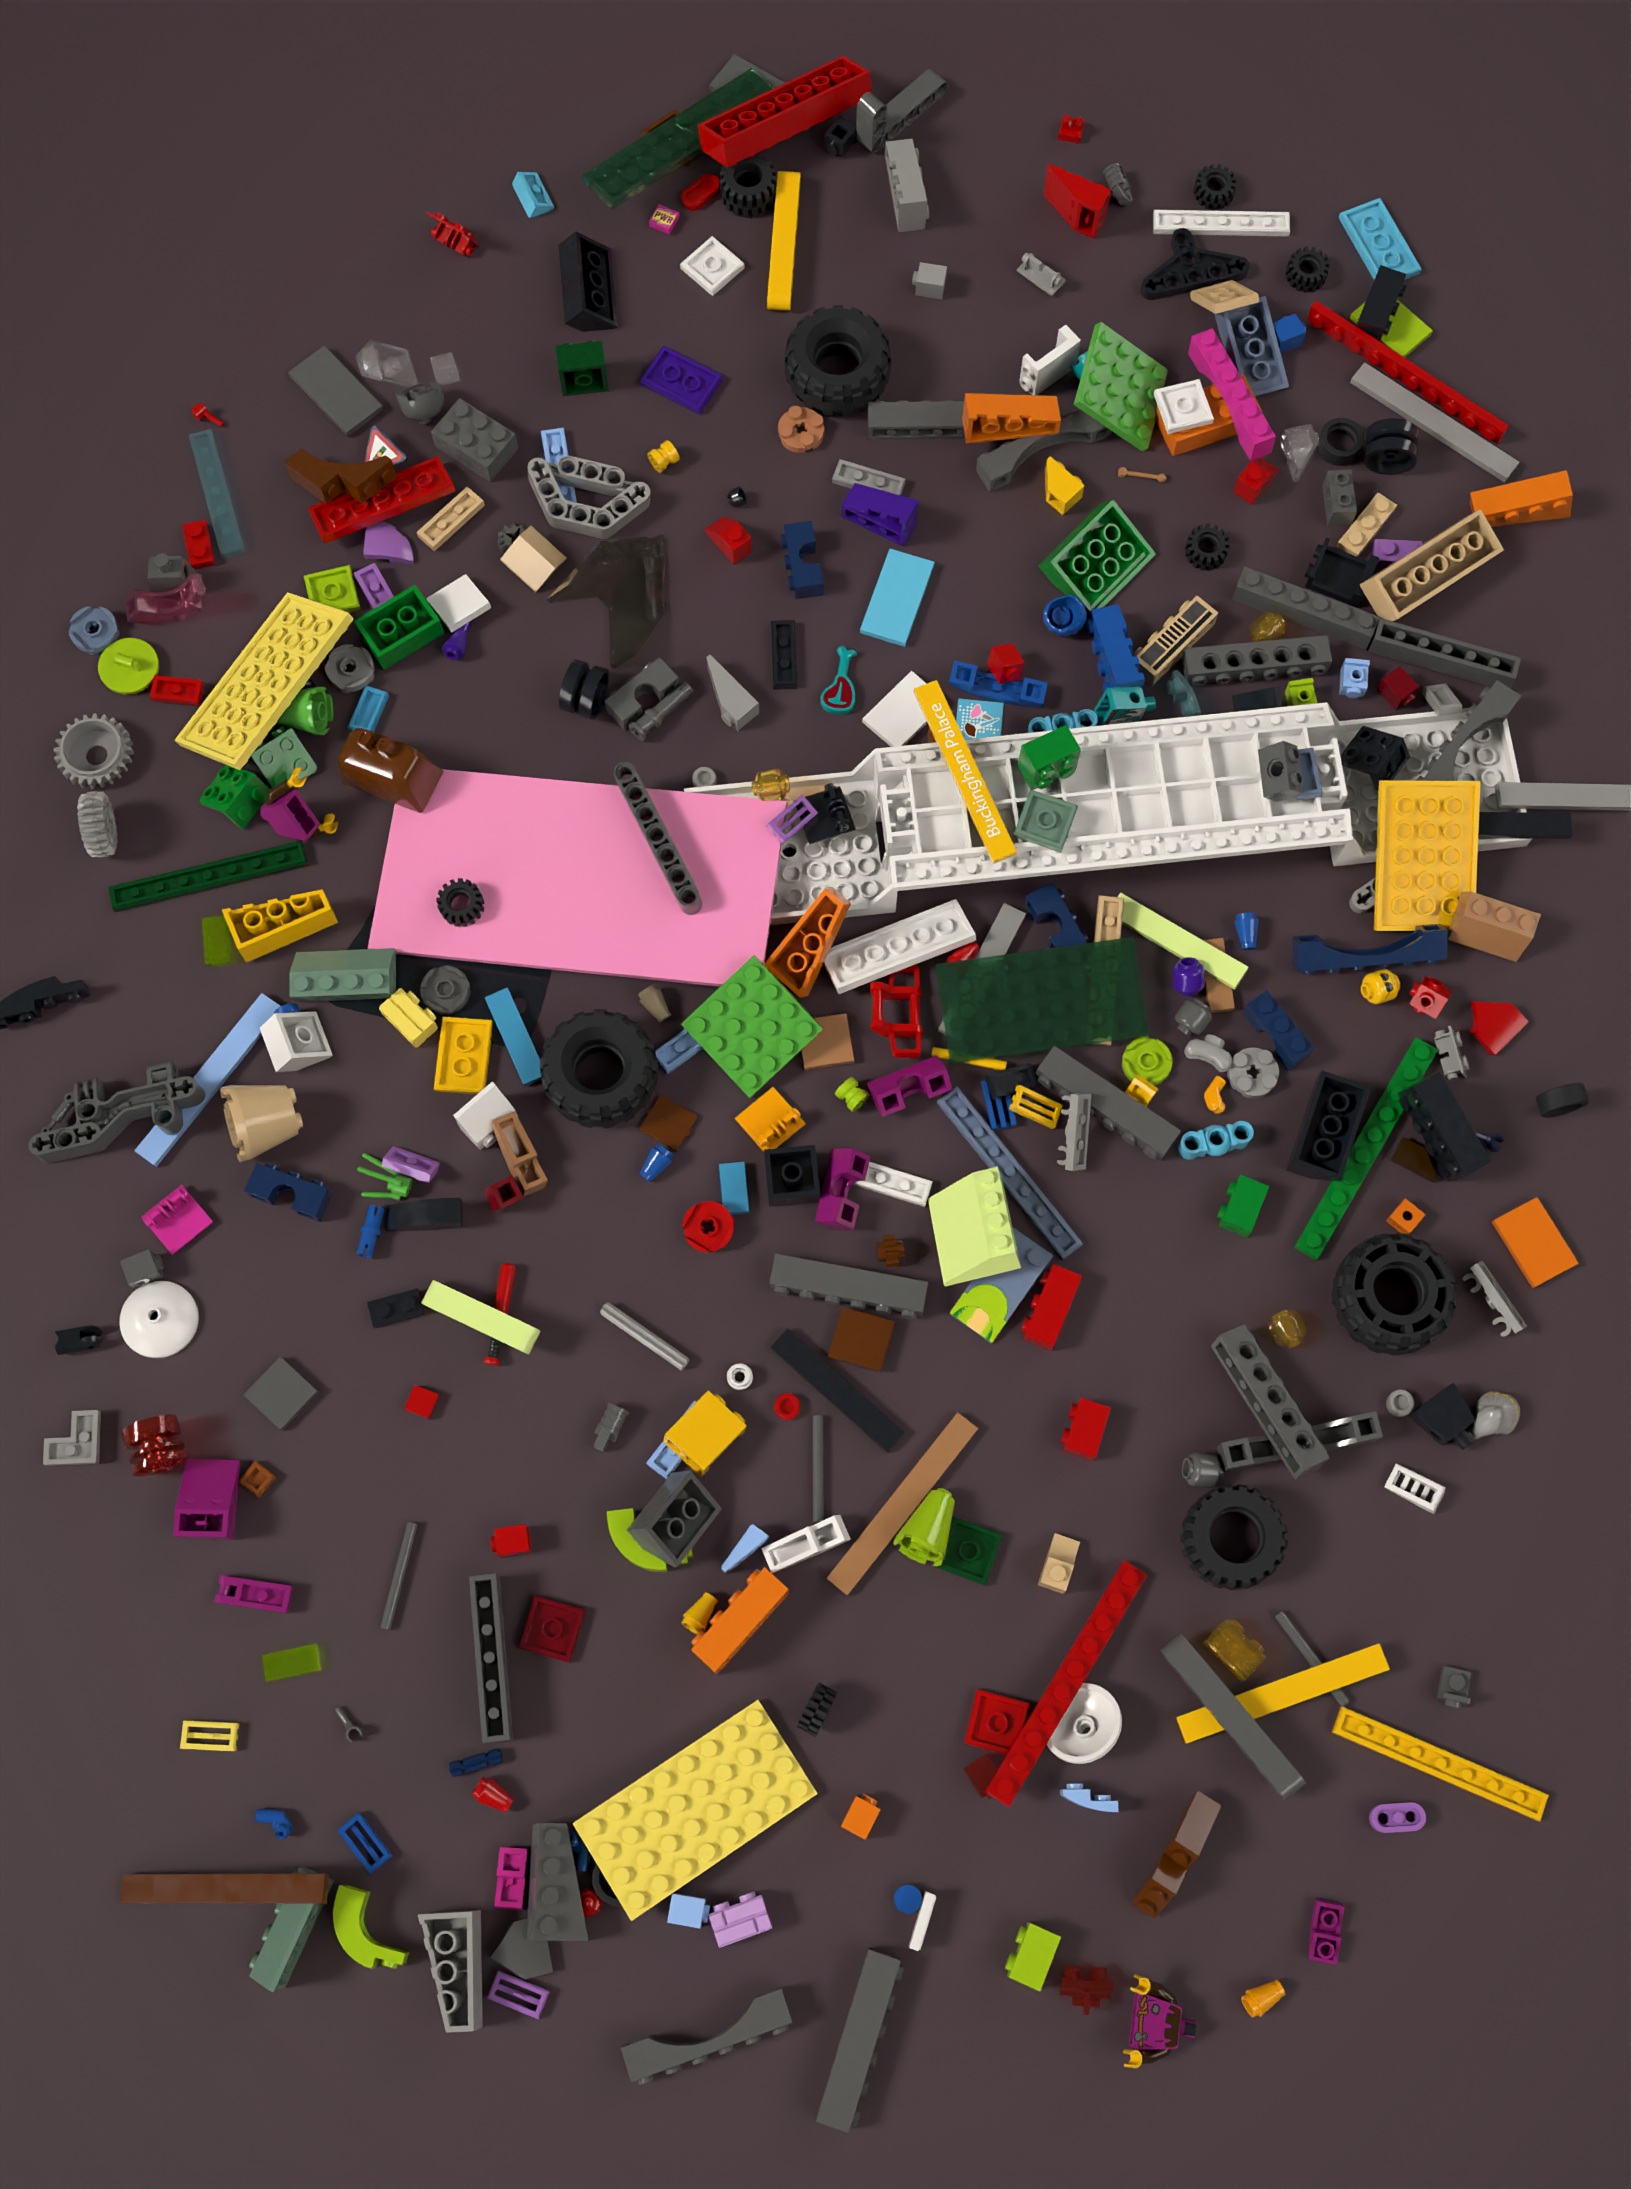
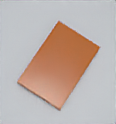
[1492,1197,1579,1289]

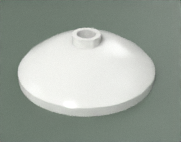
[120,1281,199,1358]
[1046,1683,1122,1764]

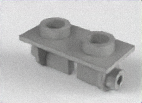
[1016,252,1066,296]
[1434,1026,1470,1081]

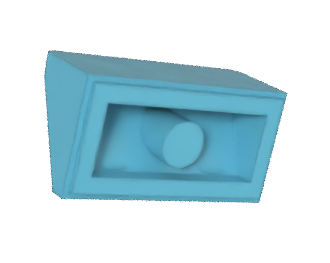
[512,172,554,218]

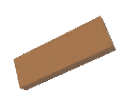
[1203,938,1235,1013]

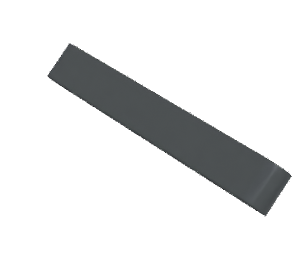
[614,762,702,915]
[1159,1633,1306,1801]

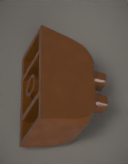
[338,728,444,813]

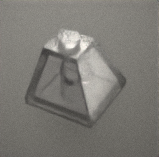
[355,340,418,387]

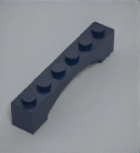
[1293,924,1448,974]

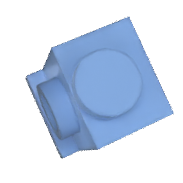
[1339,658,1370,698]

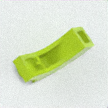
[607,1508,693,1572]
[333,1884,410,1969]

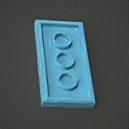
[1338,198,1422,280]
[860,549,935,647]

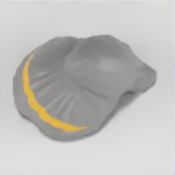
[1467,1391,1520,1439]

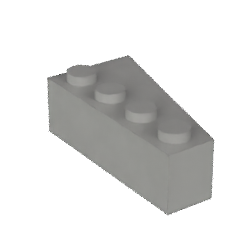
[885,139,929,233]
[418,1910,483,2033]

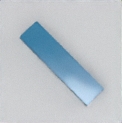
[484,987,541,1087]

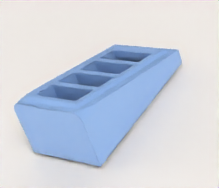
[721,1524,769,1574]

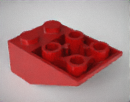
[1043,164,1111,239]

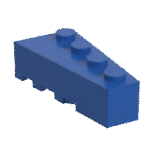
[1086,604,1145,692]

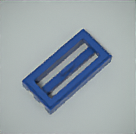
[981,1081,1017,1131]
[337,1812,393,1875]

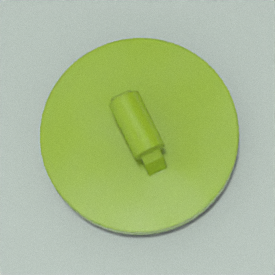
[98,638,159,695]

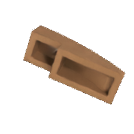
[491,1112,548,1197]

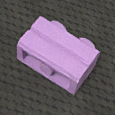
[709,1891,772,1948]

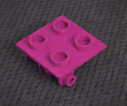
[141,1184,213,1255]

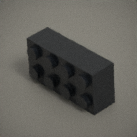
[1398,1072,1492,1182]

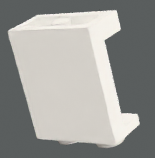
[1019,325,1081,395]

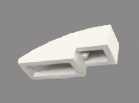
[761,1515,851,1573]

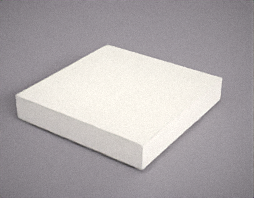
[680,236,745,296]
[1154,379,1214,434]
[426,574,491,633]

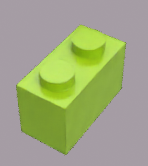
[1005,1922,1061,1991]

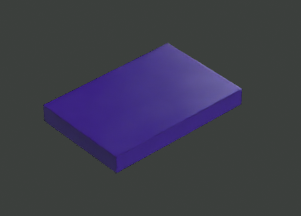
[640,345,723,415]

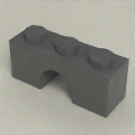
[604,658,679,731]

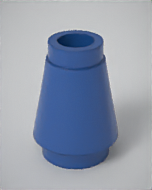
[1234,913,1259,950]
[639,1144,674,1182]

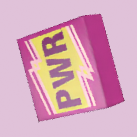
[649,204,680,235]

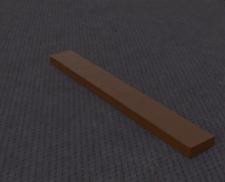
[119,1874,329,1904]

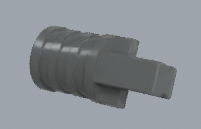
[1103,163,1133,206]
[593,1403,629,1452]

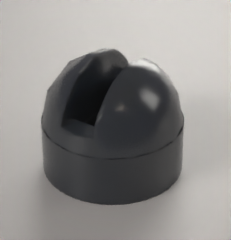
[727,486,747,507]

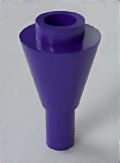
[442,621,472,660]

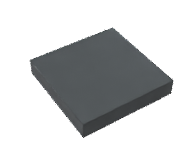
[243,1357,319,1431]

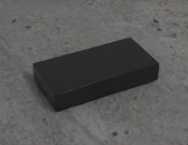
[984,1063,1039,1100]

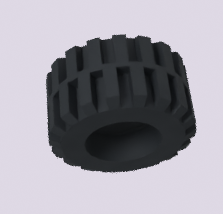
[720,153,777,217]

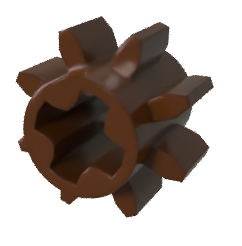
[876,1234,905,1267]

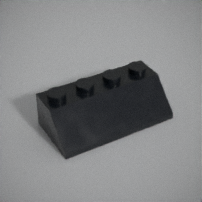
[558,231,618,332]
[1286,1070,1371,1181]

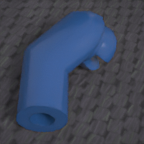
[569,1831,591,1872]

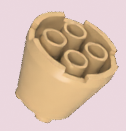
[220,1085,303,1162]

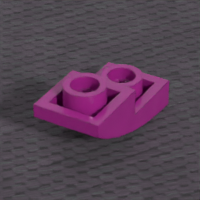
[1308,1898,1345,1965]

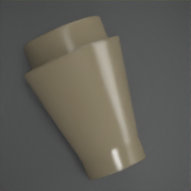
[638,984,671,1023]

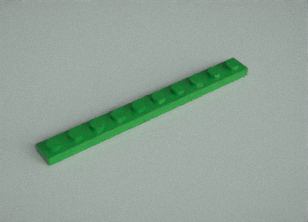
[1294,1037,1438,1261]

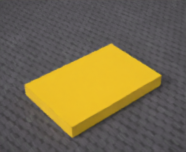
[434,1017,493,1094]

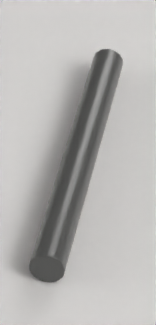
[813,1415,824,1522]
[380,1522,418,1630]
[1274,1611,1350,1707]

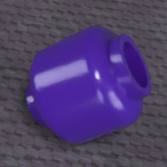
[1172,957,1205,996]

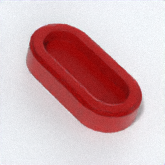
[681,174,721,211]

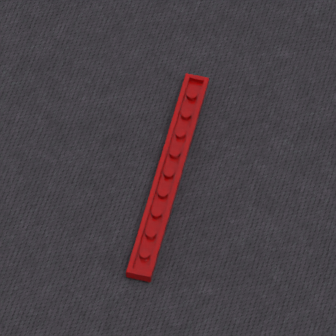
[1307,300,1509,444]
[985,1560,1147,1808]

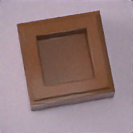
[238,1460,277,1498]

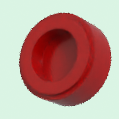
[774,1393,800,1421]

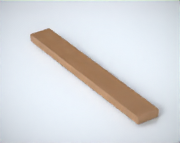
[827,1412,978,1596]

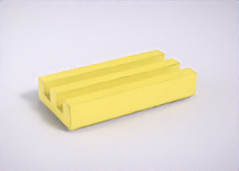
[180,1721,240,1751]

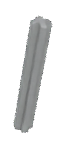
[600,1302,689,1370]

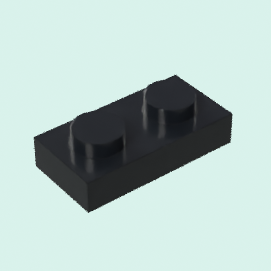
[367,1288,425,1329]

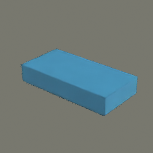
[348,685,389,732]
[719,1162,749,1215]

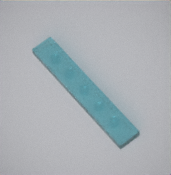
[189,429,245,559]

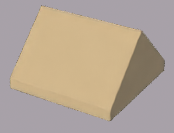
[500,526,567,592]

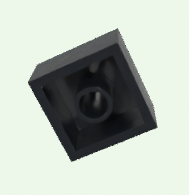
[764,1145,820,1207]

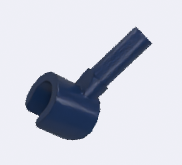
[1474,1131,1504,1152]

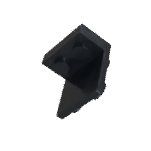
[1340,726,1410,791]

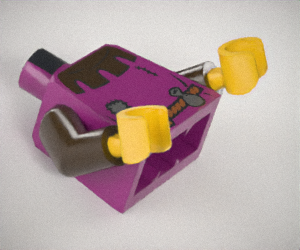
[261,768,338,841]
[1123,1974,1196,2068]

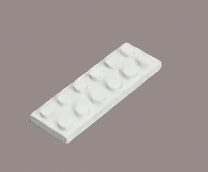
[823,899,976,994]

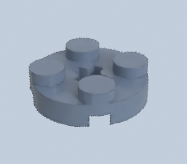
[69,606,120,655]

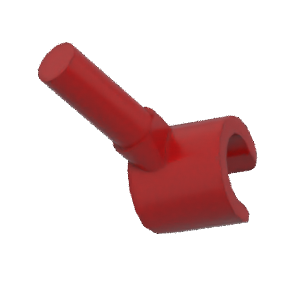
[191,403,224,427]

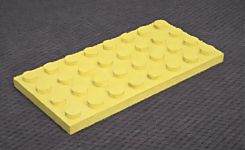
[175,592,354,770]
[572,1700,818,1921]

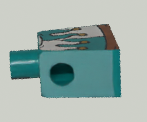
[1094,686,1156,726]

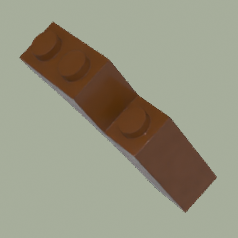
[284,448,397,505]
[1131,1791,1221,1919]

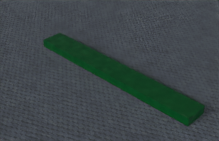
[108,840,308,912]

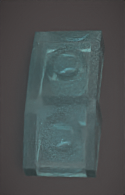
[1167,670,1201,717]

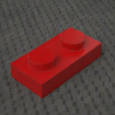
[182,520,216,570]
[150,675,204,706]

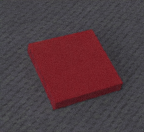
[518,1595,586,1663]

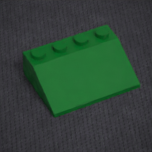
[1038,499,1156,615]

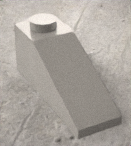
[706,655,759,731]

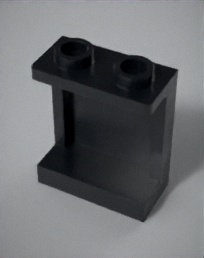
[1304,538,1380,608]

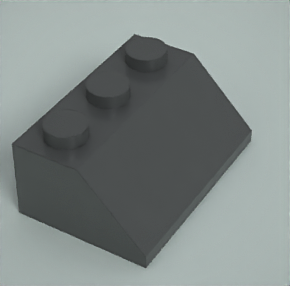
[627,1471,722,1567]

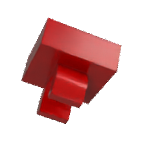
[1058,114,1085,144]

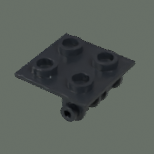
[794,783,856,845]

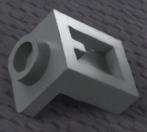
[1437,1666,1471,1709]

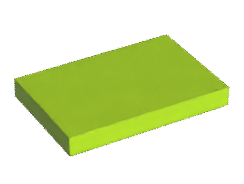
[1350,300,1433,358]

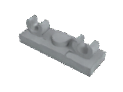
[1057,1093,1091,1171]
[1463,1261,1527,1337]

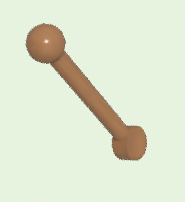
[1118,467,1167,483]

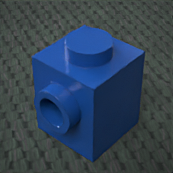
[1273,313,1307,353]

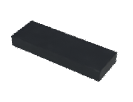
[771,620,797,690]

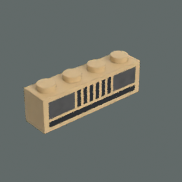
[1132,595,1218,686]

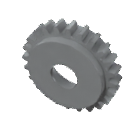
[54,713,134,789]

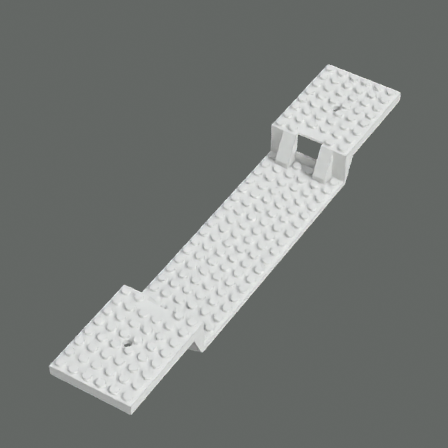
[684,702,1532,925]

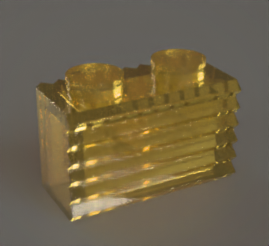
[1202,1618,1267,1682]

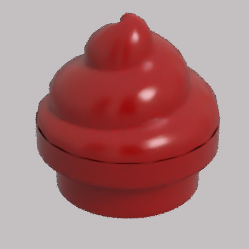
[580,1888,603,1917]

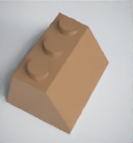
[1447,891,1541,962]

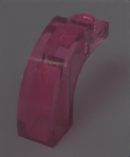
[125,573,206,625]

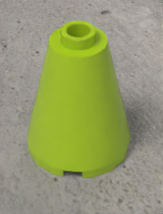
[893,1488,955,1566]

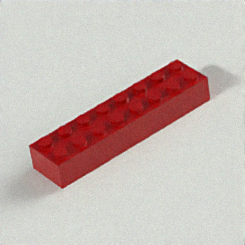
[698,56,872,167]

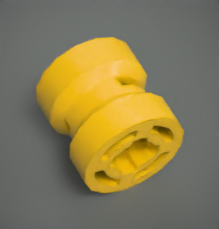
[647,440,680,473]

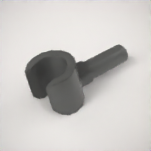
[335,1706,363,1743]

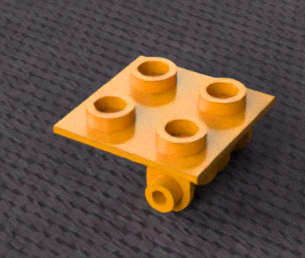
[735,1087,806,1152]

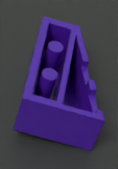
[841,483,919,547]

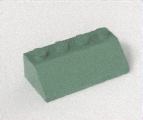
[290,948,396,1002]
[249,1867,334,1992]

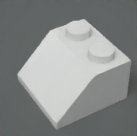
[260,1011,333,1072]
[453,1082,518,1150]

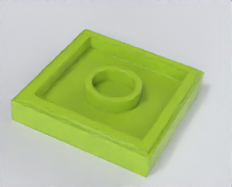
[304,565,361,613]

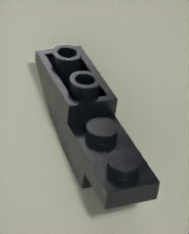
[0,976,90,1029]

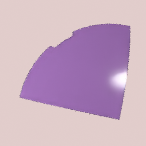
[363,521,414,564]

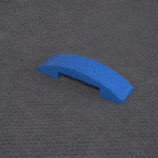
[949,660,1048,707]

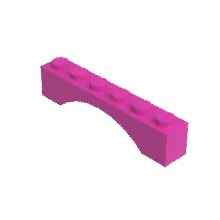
[1188,328,1276,461]

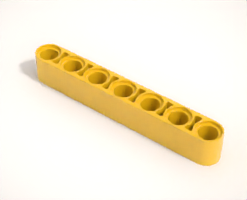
[767,171,801,311]

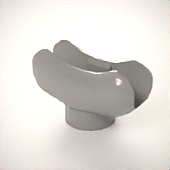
[1184,1035,1232,1072]

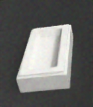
[908,1891,936,1951]

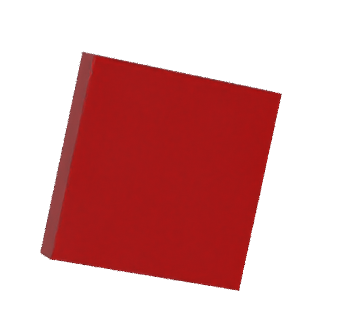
[964,1689,1030,1755]

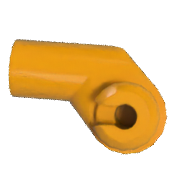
[1204,1076,1226,1114]

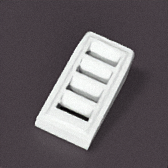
[1384,1464,1445,1514]

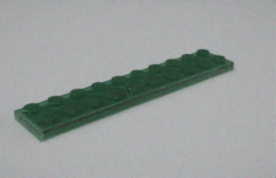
[582,68,774,210]

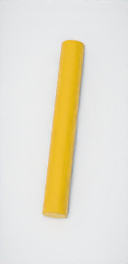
[931,1046,1007,1070]

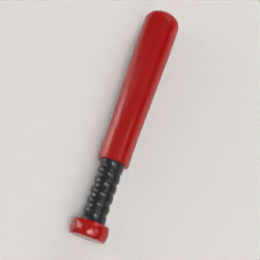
[484,1263,516,1366]

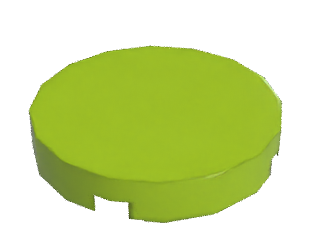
[1122,1037,1172,1086]

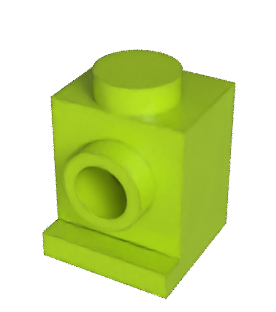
[1285,678,1317,706]

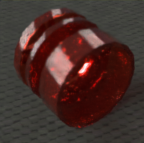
[121,1414,188,1477]

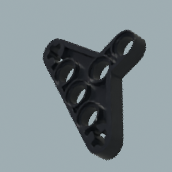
[1140,228,1250,300]

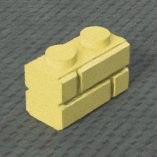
[379,988,438,1048]

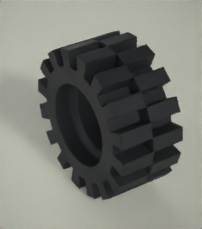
[1193,164,1237,210]
[1285,246,1330,293]
[1185,523,1230,571]
[436,878,485,927]
[796,1682,838,1737]

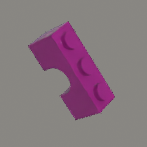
[867,1056,952,1117]
[815,1148,871,1230]

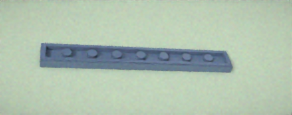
[937,1086,1083,1261]

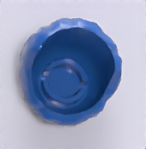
[1043,594,1087,637]

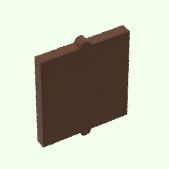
[639,1095,698,1152]

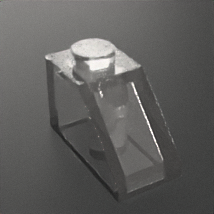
[1280,424,1319,482]

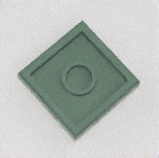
[1013,789,1078,853]

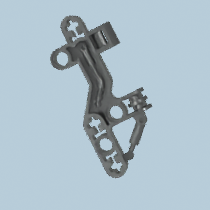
[28,1060,205,1163]

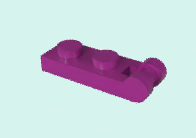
[214,1575,293,1614]

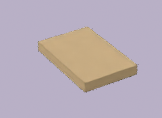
[1190,280,1259,314]

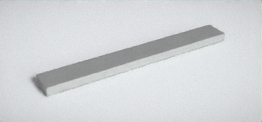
[1350,362,1520,483]

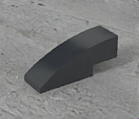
[1232,686,1282,712]
[387,1197,463,1232]

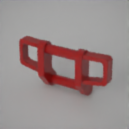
[870,965,923,1058]

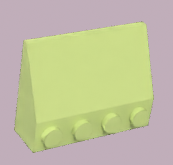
[928,1166,1021,1286]

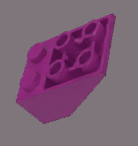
[173,1459,240,1540]

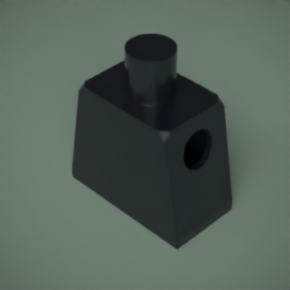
[1409,1383,1475,1450]

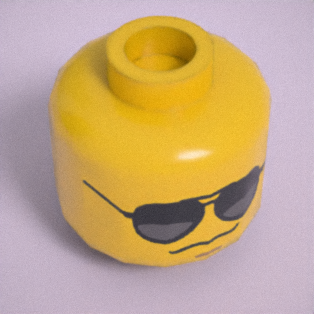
[1361,969,1400,1005]

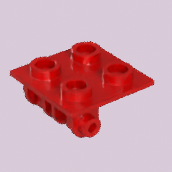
[426,211,480,256]

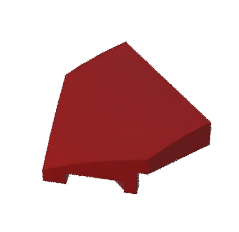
[1470,1001,1528,1055]

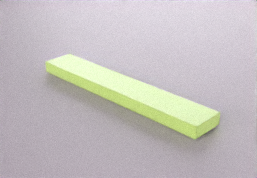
[1118,892,1248,990]

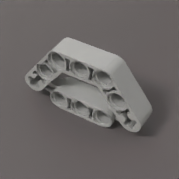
[527,456,650,539]

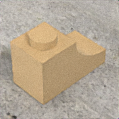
[1038,1533,1080,1594]

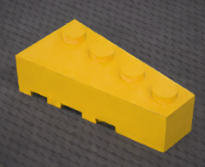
[222,889,338,963]

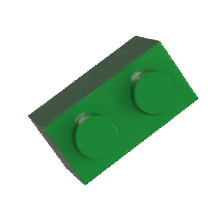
[1217,1174,1269,1238]

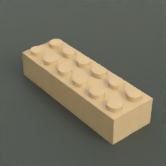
[1360,509,1504,622]

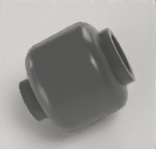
[1174,998,1212,1037]
[1182,1452,1224,1488]

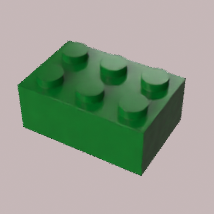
[353,585,445,670]

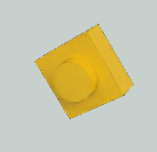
[1125,1074,1158,1107]

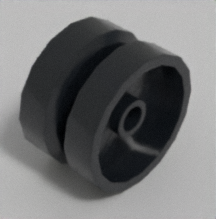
[1364,418,1419,475]
[559,659,610,720]

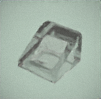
[430,352,460,385]

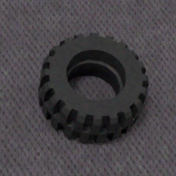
[1181,1484,1288,1590]

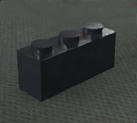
[1356,265,1407,341]

